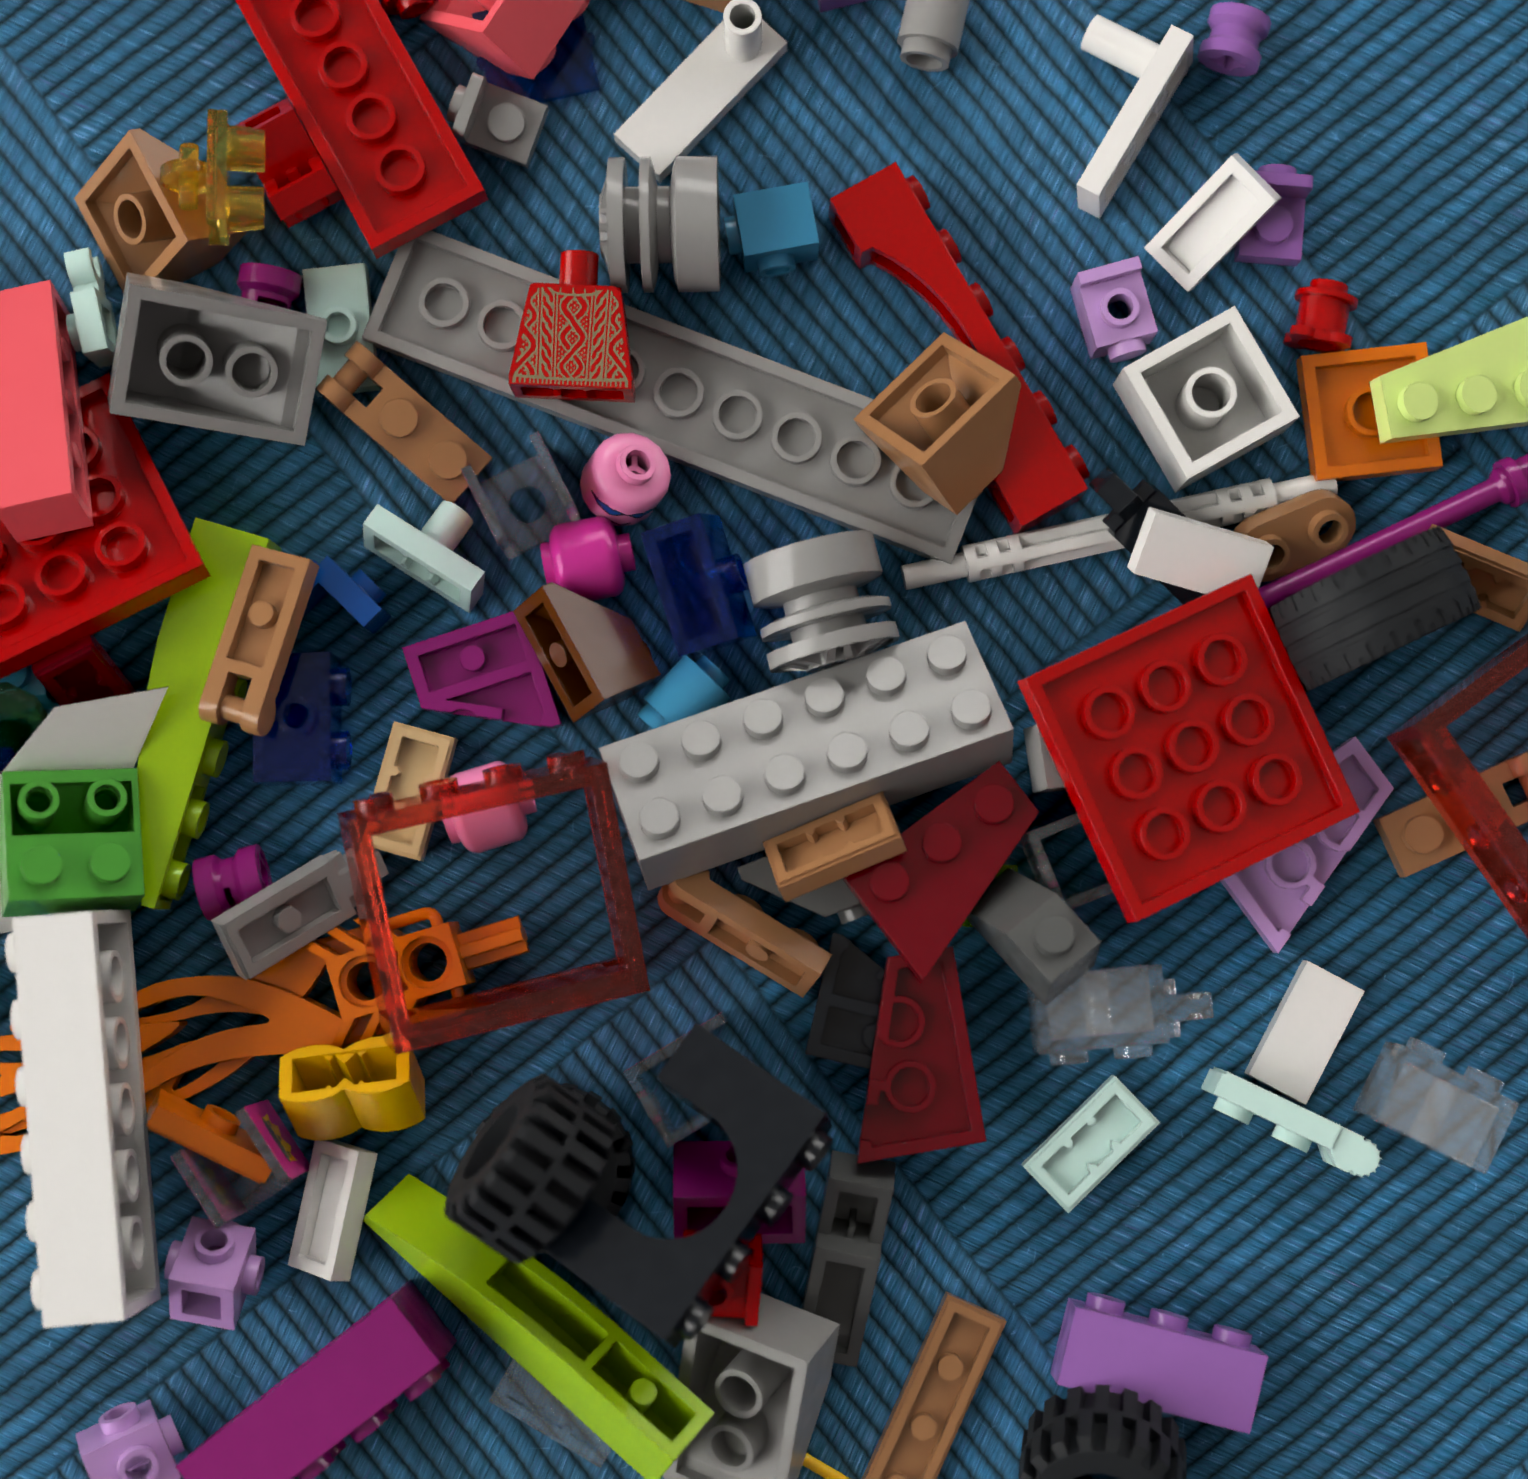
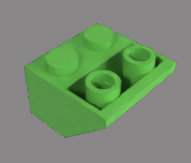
[0,768,145,917]

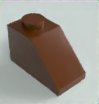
[513,582,661,723]

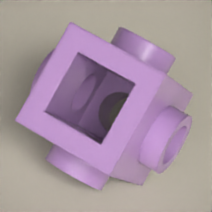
[164,1216,265,1330]
[75,1399,185,1479]

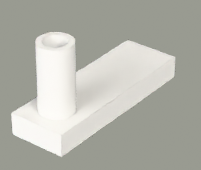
[614,0,787,183]
[1076,15,1194,219]

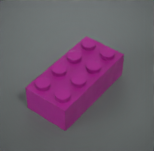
[175,1279,457,1479]

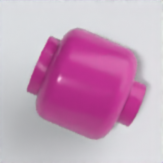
[540,516,636,601]

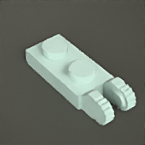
[1201,1067,1382,1177]

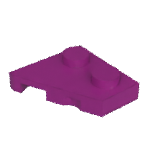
[402,611,563,729]

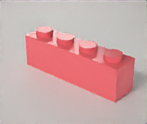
[0,280,94,543]

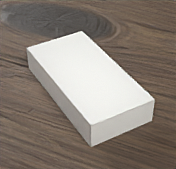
[1144,153,1282,292]
[1127,507,1274,594]
[1244,960,1365,1105]
[288,1139,378,1282]

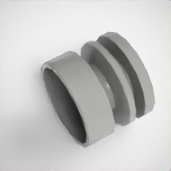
[599,155,720,293]
[743,530,900,673]

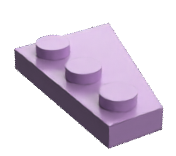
[1220,736,1394,953]

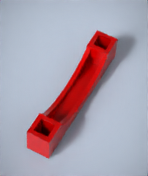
[828,162,1089,534]

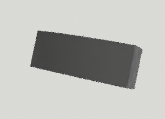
[801,1150,896,1367]

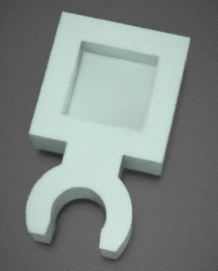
[64,247,117,368]

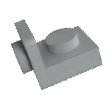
[447,72,549,168]

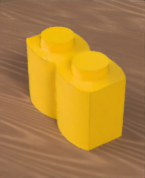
[279,1036,425,1141]

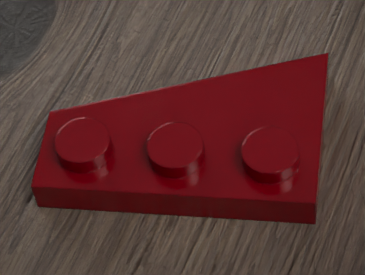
[843,761,1039,984]
[856,946,987,1164]

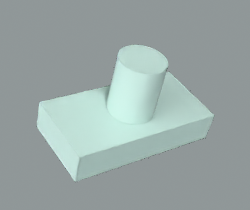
[363,501,485,613]

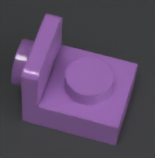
[1234,164,1313,267]

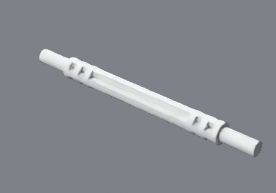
[901,475,1338,590]

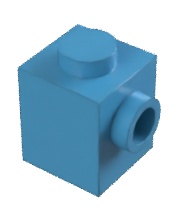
[723,181,819,277]

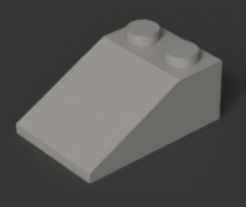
[107,272,327,446]
[663,1293,840,1479]

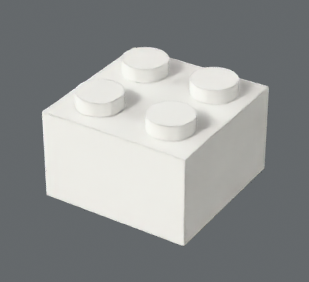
[1113,306,1300,493]

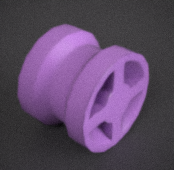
[1197,2,1272,77]

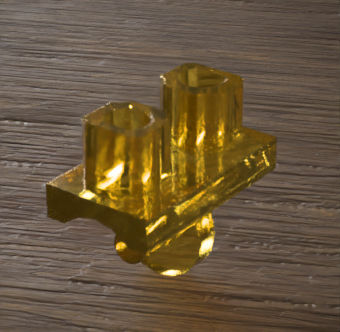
[160,109,266,245]

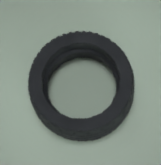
[1268,526,1481,692]

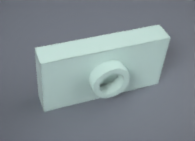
[302,263,380,397]
[1021,1075,1160,1213]

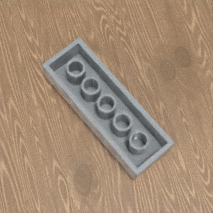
[599,621,1014,891]

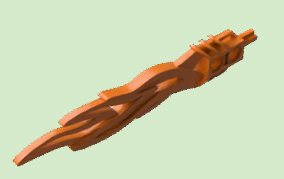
[0,907,530,1155]

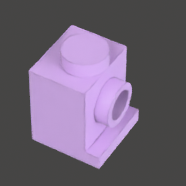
[1070,256,1158,363]

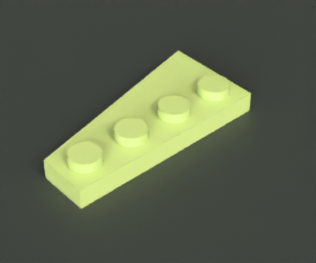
[1369,316,1528,444]

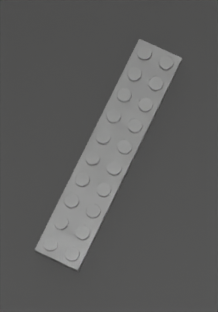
[362,231,977,564]

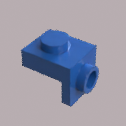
[303,556,392,634]

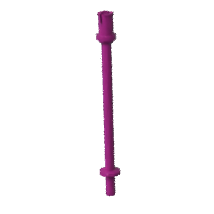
[1259,454,1528,609]

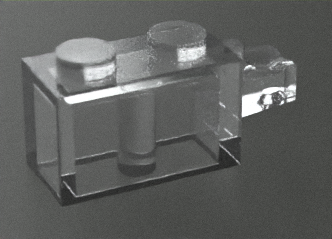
[1026,963,1214,1065]

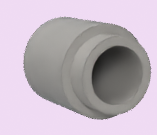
[897,0,970,72]

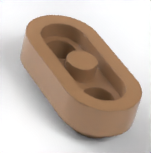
[1234,489,1356,582]

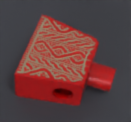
[508,250,636,403]

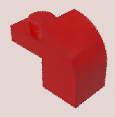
[233,97,343,228]

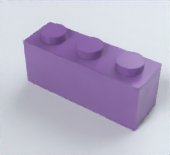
[1050,1292,1268,1434]

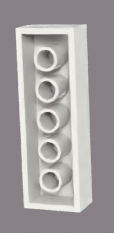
[5,910,161,1328]

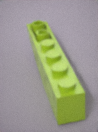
[137,517,282,910]
[363,1174,715,1479]

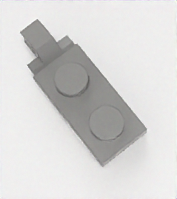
[211,845,389,980]

